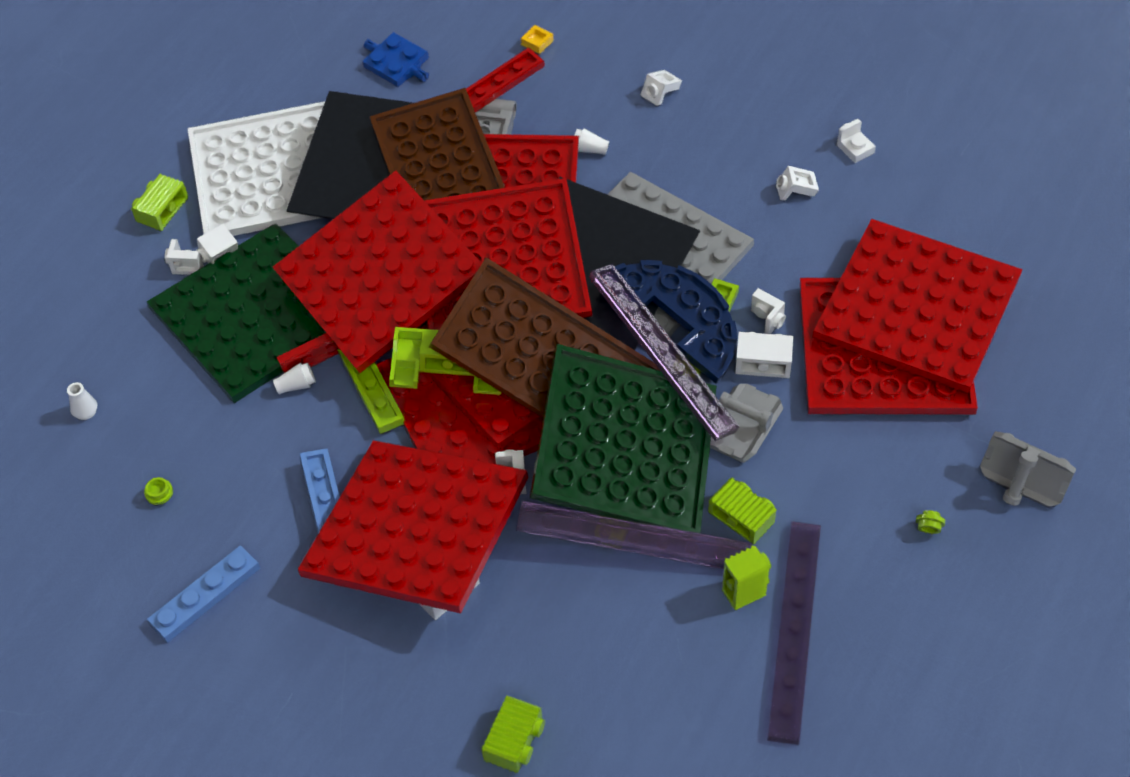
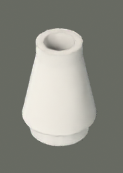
[574,128,609,155]
[273,363,316,395]
[67,382,97,420]

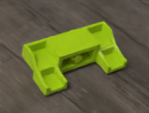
[389,327,501,395]

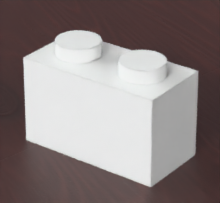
[735,332,793,378]

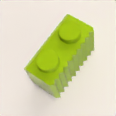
[131,173,188,231]
[708,478,776,545]
[722,545,771,610]
[482,695,545,773]

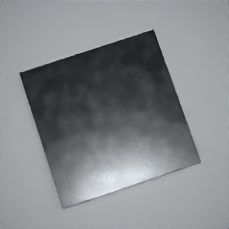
[286,91,413,219]
[559,177,700,350]

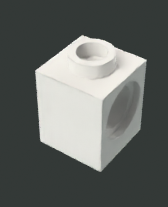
[196,223,238,264]

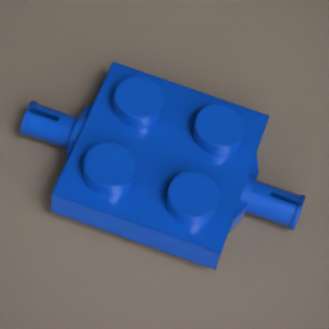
[362,32,429,87]

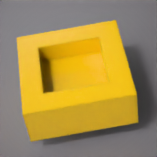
[521,25,554,54]

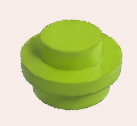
[144,477,173,505]
[916,510,946,534]

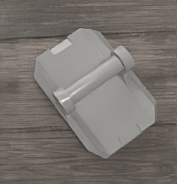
[710,384,783,463]
[980,431,1076,507]

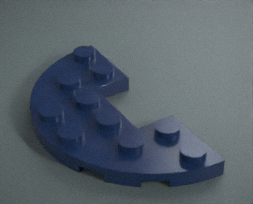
[595,260,737,384]

